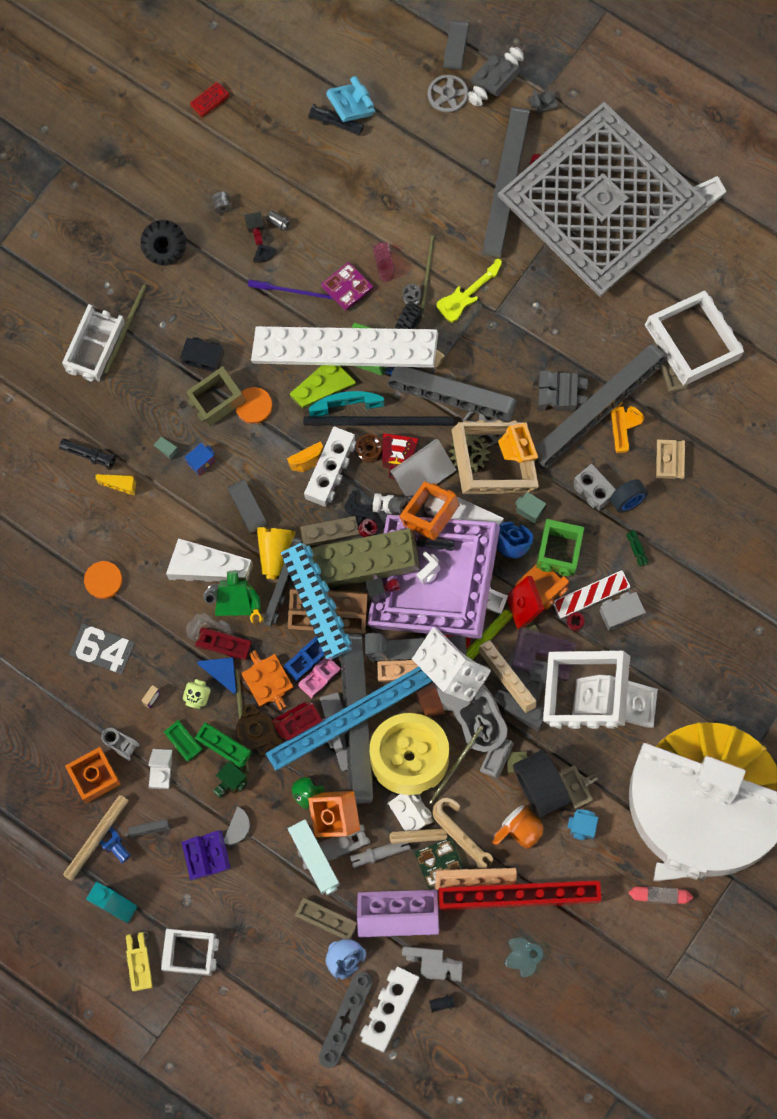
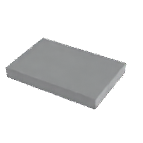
[390,439,456,497]

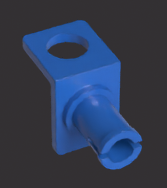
[100,827,131,863]

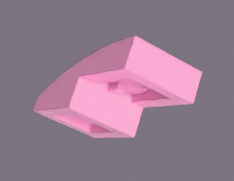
[298,657,341,699]

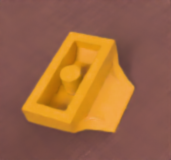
[498,423,538,463]
[287,441,324,473]

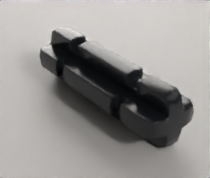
[417,536,455,551]

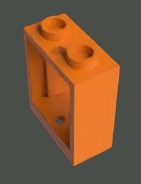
[399,481,460,541]

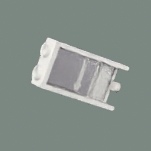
[62,304,125,382]

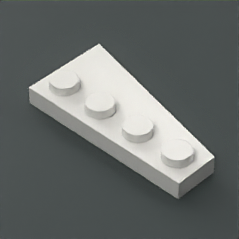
[652,176,726,239]

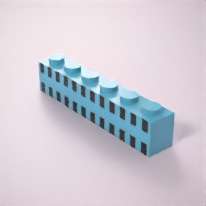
[281,543,352,660]

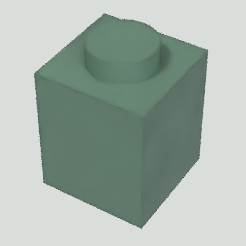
[515,492,546,524]

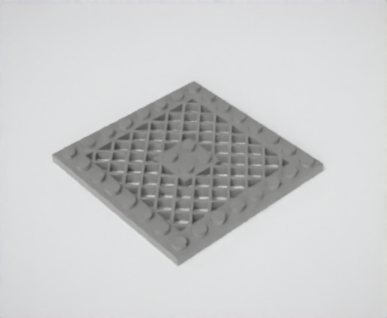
[498,102,707,297]

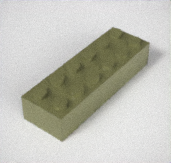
[311,528,421,589]

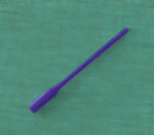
[248,279,334,300]

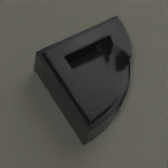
[253,244,277,263]

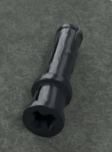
[308,104,364,136]
[59,438,116,470]

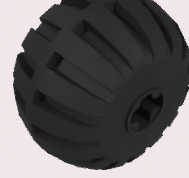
[140,220,186,266]

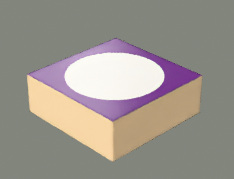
[142,686,161,709]

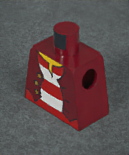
[382,433,419,479]

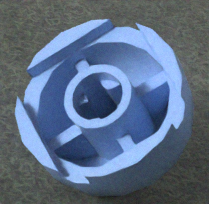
[325,939,366,980]

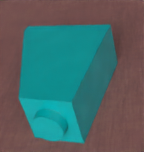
[86,882,138,924]

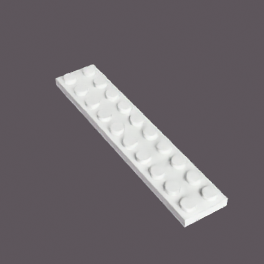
[251,327,438,367]

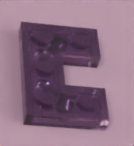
[512,628,576,681]

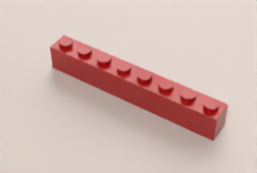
[439,881,601,911]

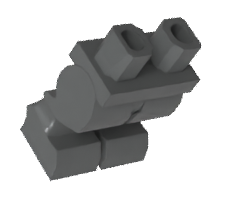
[537,370,588,412]

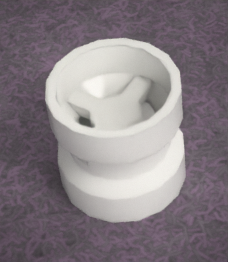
[373,493,394,514]

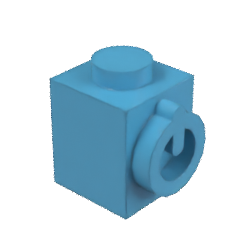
[567,809,598,841]

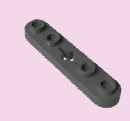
[263,536,303,627]
[319,972,372,1068]

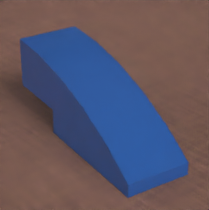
[284,636,325,682]

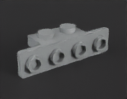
[320,693,348,772]

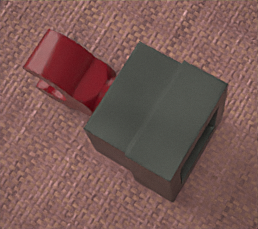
[244,211,264,246]
[366,578,401,604]

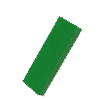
[195,722,252,769]

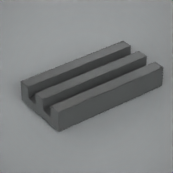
[128,819,171,838]

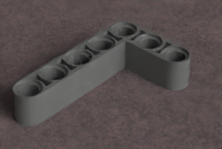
[365,633,467,663]

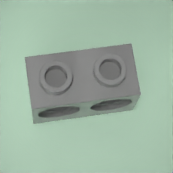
[574,464,616,511]

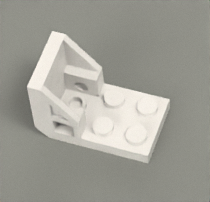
[572,675,658,728]

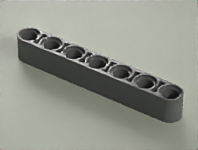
[388,367,517,421]

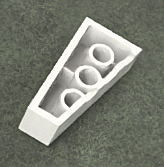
[166,538,253,582]

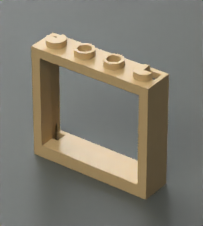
[451,420,539,494]

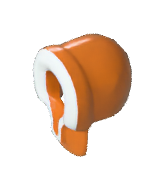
[492,805,543,849]

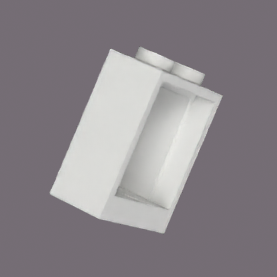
[161,929,219,976]

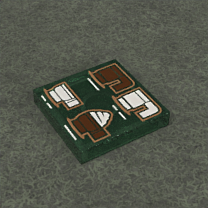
[414,837,463,890]

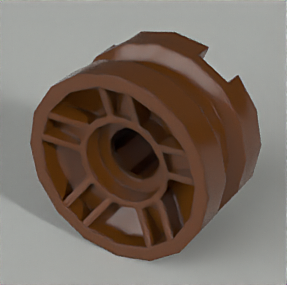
[356,434,383,463]

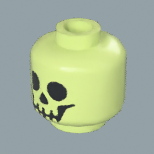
[183,679,211,709]

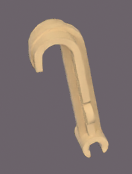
[432,798,493,869]

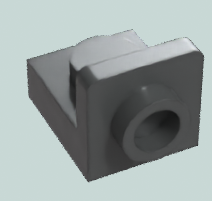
[530,90,558,114]

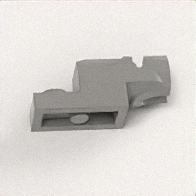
[402,947,463,981]

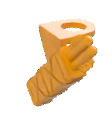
[611,402,644,453]

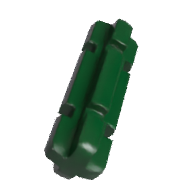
[626,530,649,567]

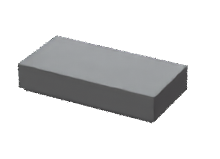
[480,739,514,779]

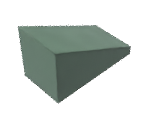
[153,437,179,460]

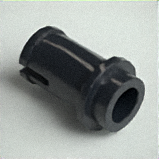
[429,994,456,1013]

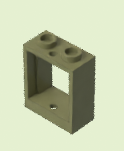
[186,366,247,426]

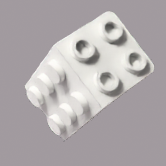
[412,627,490,702]

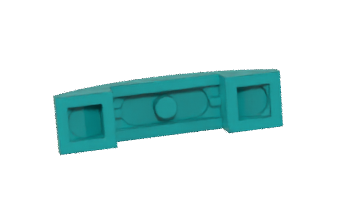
[309,391,385,416]

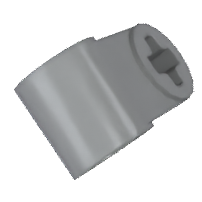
[102,728,140,761]

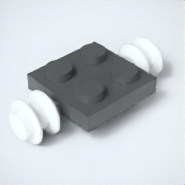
[468,47,524,106]

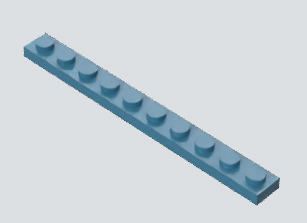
[266,667,433,771]

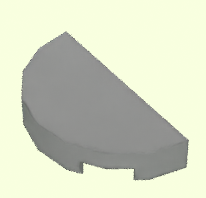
[224,806,250,845]

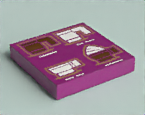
[321,262,373,311]

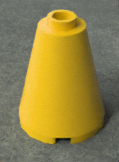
[257,527,295,580]

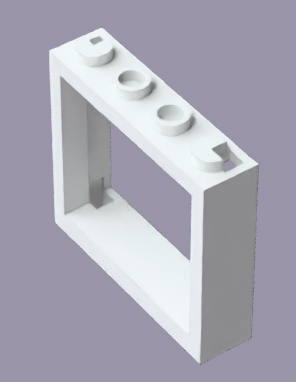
[645,291,744,386]
[543,651,630,729]

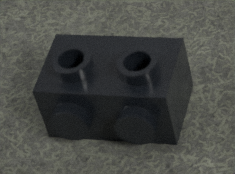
[180,337,224,372]

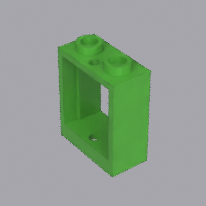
[536,519,584,576]

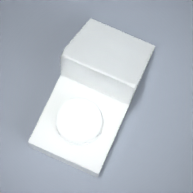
[149,749,173,789]

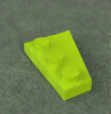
[290,365,357,409]

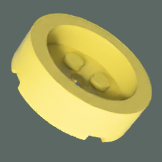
[370,713,449,795]

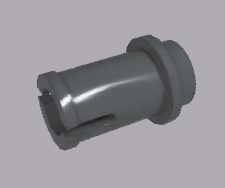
[266,210,291,231]

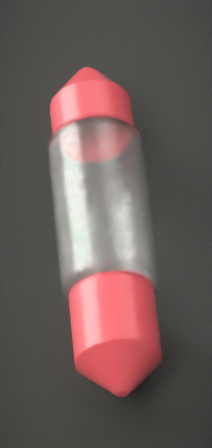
[629,886,693,904]

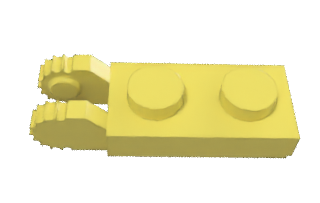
[126,932,153,992]

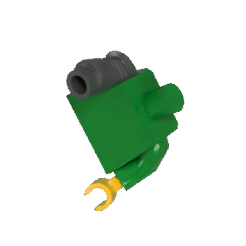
[203,570,263,624]

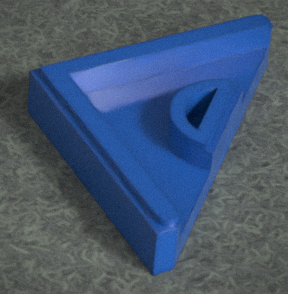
[197,657,236,694]

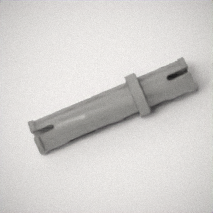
[350,843,410,868]

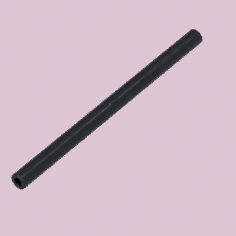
[303,416,454,426]

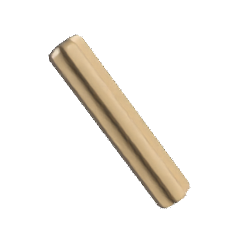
[389,829,447,844]

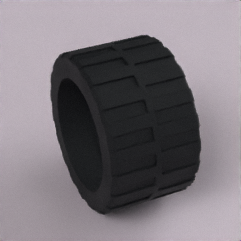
[513,749,570,817]

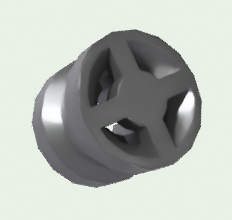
[211,192,232,213]
[403,284,421,305]

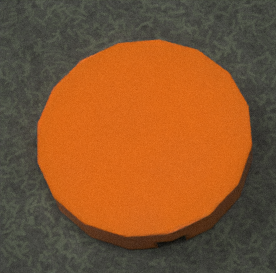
[236,387,272,424]
[84,561,123,599]

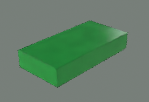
[163,720,203,762]

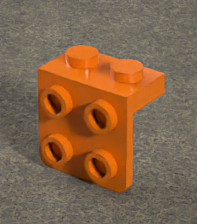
[515,565,569,610]

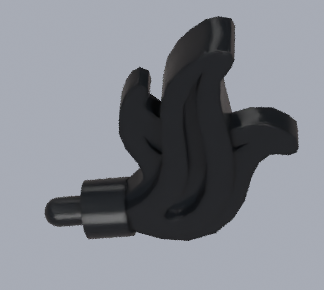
[345,490,375,524]

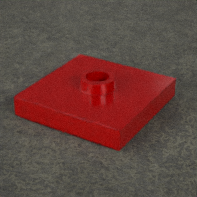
[507,576,544,629]

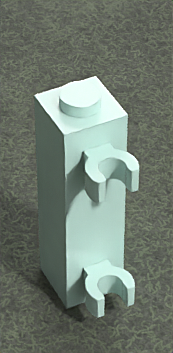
[288,819,340,895]

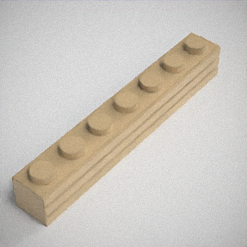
[479,640,536,713]

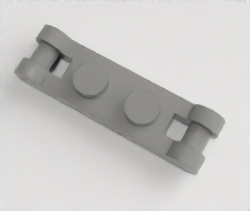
[297,825,371,870]

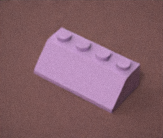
[357,890,439,937]

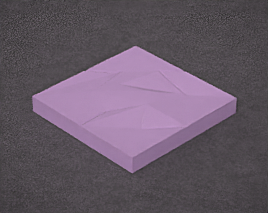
[367,515,500,639]

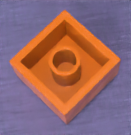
[65,747,121,804]
[308,791,360,837]

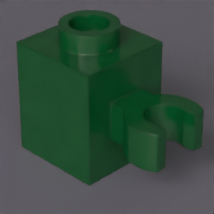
[213,761,248,798]

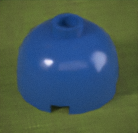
[496,522,534,559]

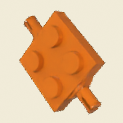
[241,651,294,711]

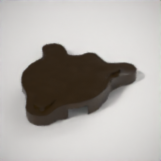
[236,704,284,756]

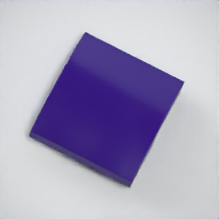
[182,830,231,880]

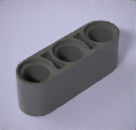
[443,20,469,70]
[227,479,268,535]

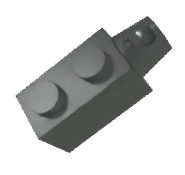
[494,689,544,732]

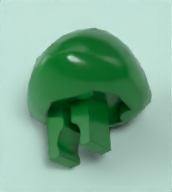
[291,776,325,810]

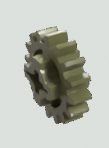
[449,435,490,473]

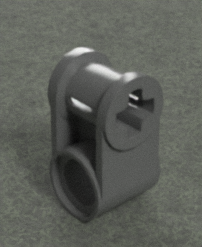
[388,495,424,517]

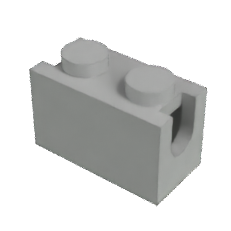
[599,592,646,632]

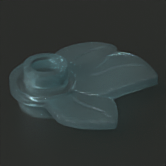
[504,938,543,978]

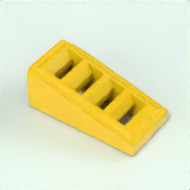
[95,474,136,495]

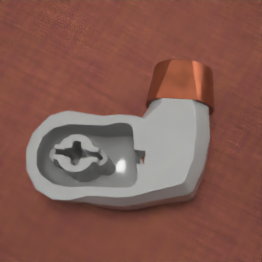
[416,683,507,752]

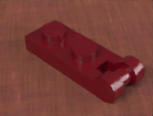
[195,628,252,661]

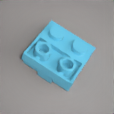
[326,76,375,122]

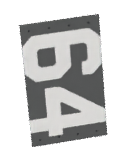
[69,623,135,674]

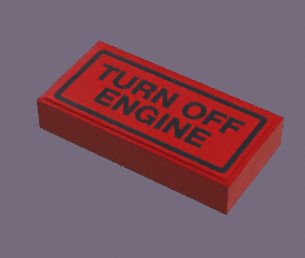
[190,81,229,118]

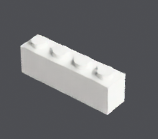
[424,495,503,525]

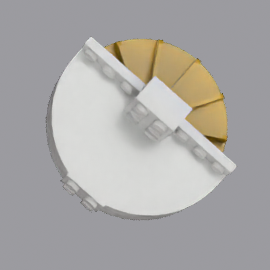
[629,722,777,879]

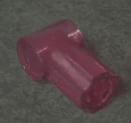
[373,242,394,282]

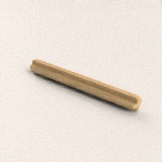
[63,795,128,881]

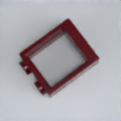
[272,701,322,740]

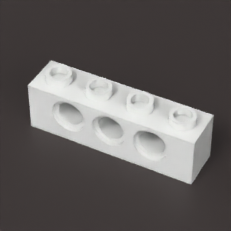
[304,427,357,507]
[360,967,419,1053]

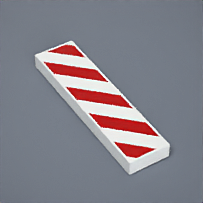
[553,570,630,620]

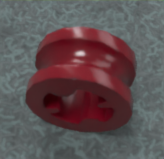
[358,519,377,537]
[567,612,585,631]

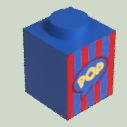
[184,443,216,476]

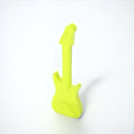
[437,259,501,323]

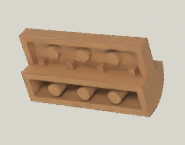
[288,588,368,634]

